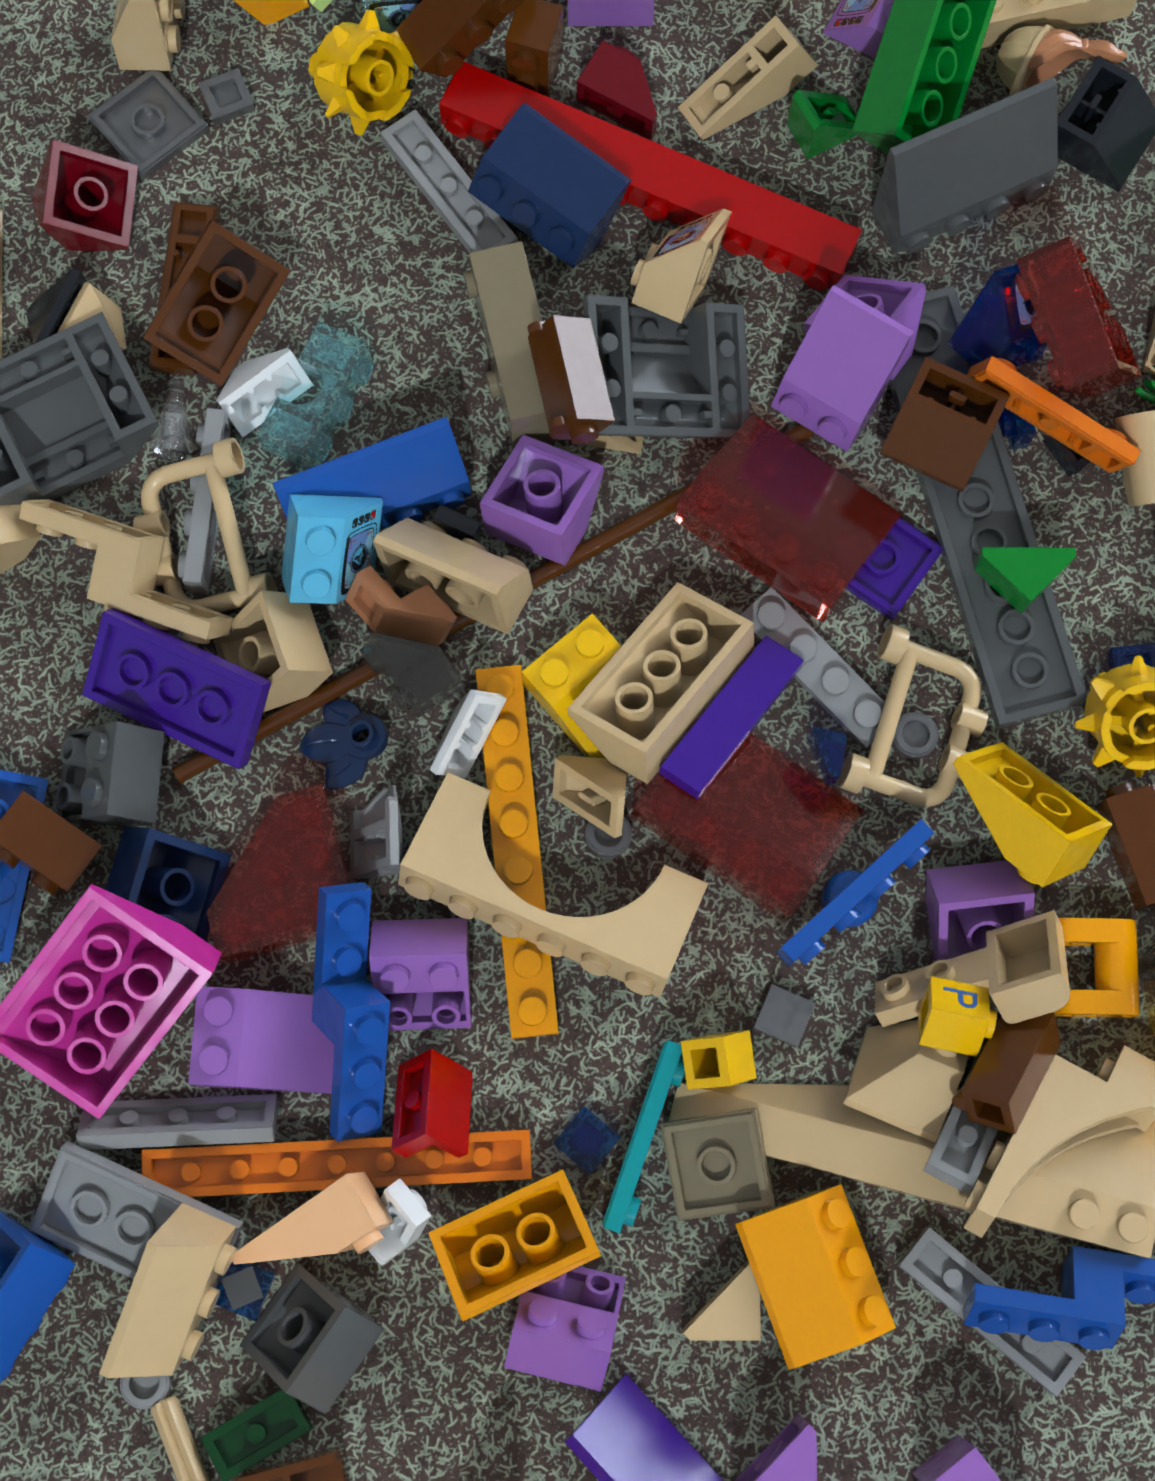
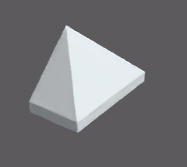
[216,348,313,438]
[430,689,507,778]

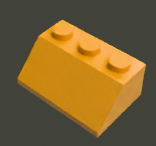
[428,1169,601,1321]
[735,1184,896,1370]

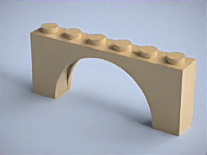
[398,772,708,998]

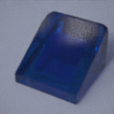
[807,727,847,786]

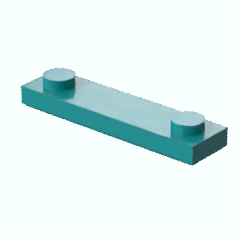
[602,1040,685,1234]

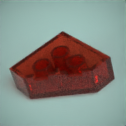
[1015,236,1142,398]
[206,784,352,965]

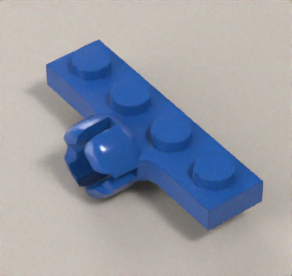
[776,819,934,967]

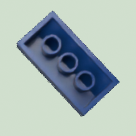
[272,416,471,533]
[0,1210,76,1384]

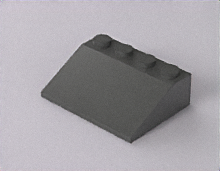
[871,77,1058,254]

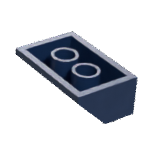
[468,103,632,268]
[105,826,231,941]

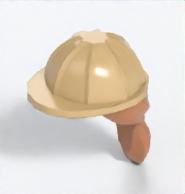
[996,24,1127,97]

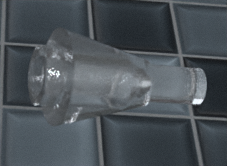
[149,379,195,461]

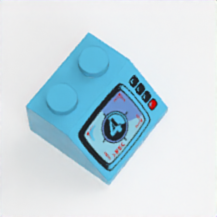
[281,494,383,604]

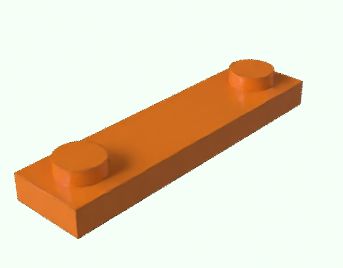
[967,356,1141,473]

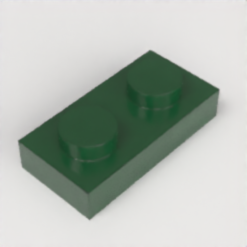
[200,1389,314,1481]

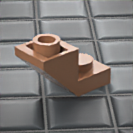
[345,565,457,646]

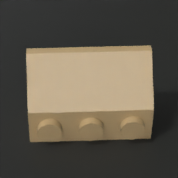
[373,518,533,634]
[99,1203,236,1378]

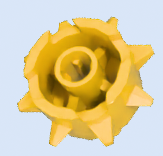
[308,10,414,135]
[1074,655,1155,777]

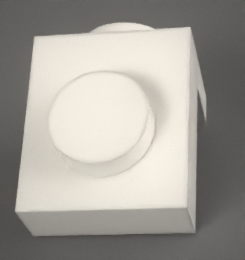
[368,1178,431,1265]

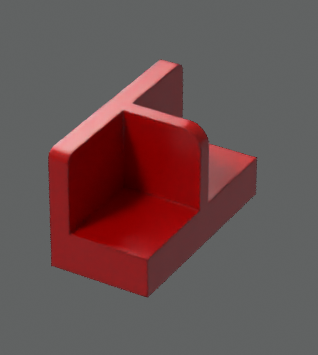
[391,1049,473,1158]

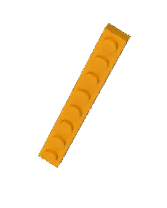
[475,665,559,1039]

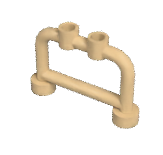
[133,437,278,613]
[838,624,988,807]

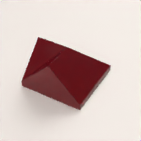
[32,139,138,252]

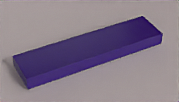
[659,635,804,800]

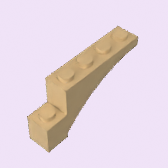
[964,1045,1155,1238]

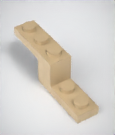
[19,499,233,644]

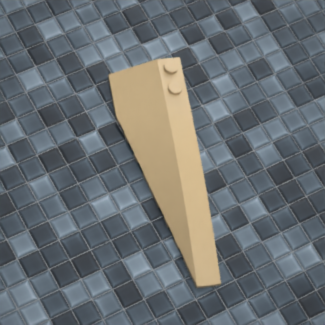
[668,1082,1155,1259]

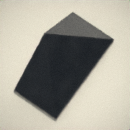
[26,268,87,344]

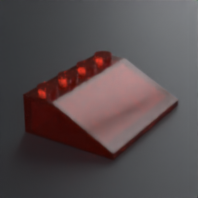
[675,414,902,623]
[632,733,863,924]

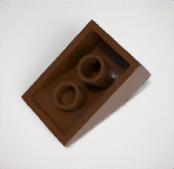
[142,220,291,386]

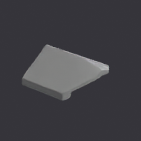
[349,785,404,879]

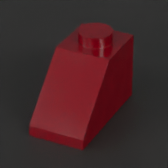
[577,40,657,140]

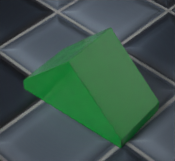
[787,90,857,160]
[973,547,1076,614]

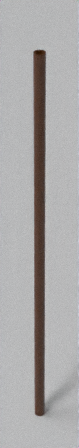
[172,424,814,784]

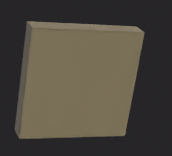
[660,1108,775,1221]

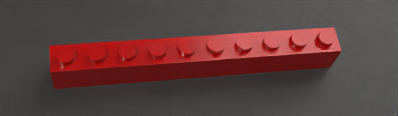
[439,62,862,291]

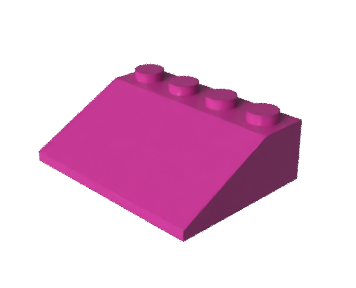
[0,884,222,1119]

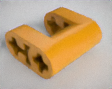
[1052,918,1140,1018]

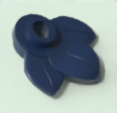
[299,699,388,790]

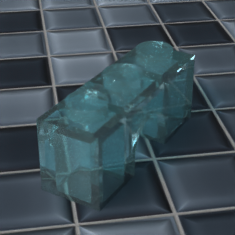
[256,321,374,470]

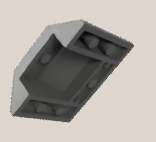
[583,295,751,439]
[0,312,159,505]

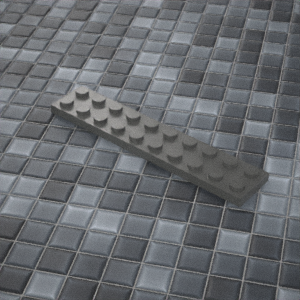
[888,285,1087,729]

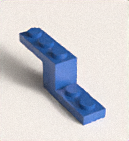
[312,882,390,1142]
[964,1246,1155,1350]

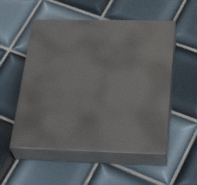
[87,70,210,181]

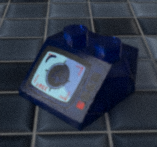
[947,257,1055,367]

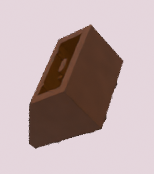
[880,357,1010,492]

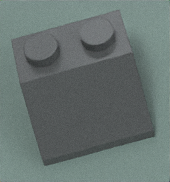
[240,1262,384,1414]

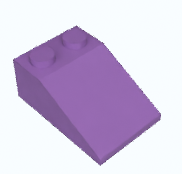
[771,285,914,452]
[188,986,334,1094]

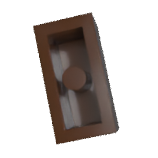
[505,0,563,96]
[0,791,102,896]

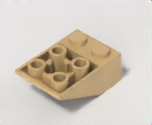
[111,0,185,71]

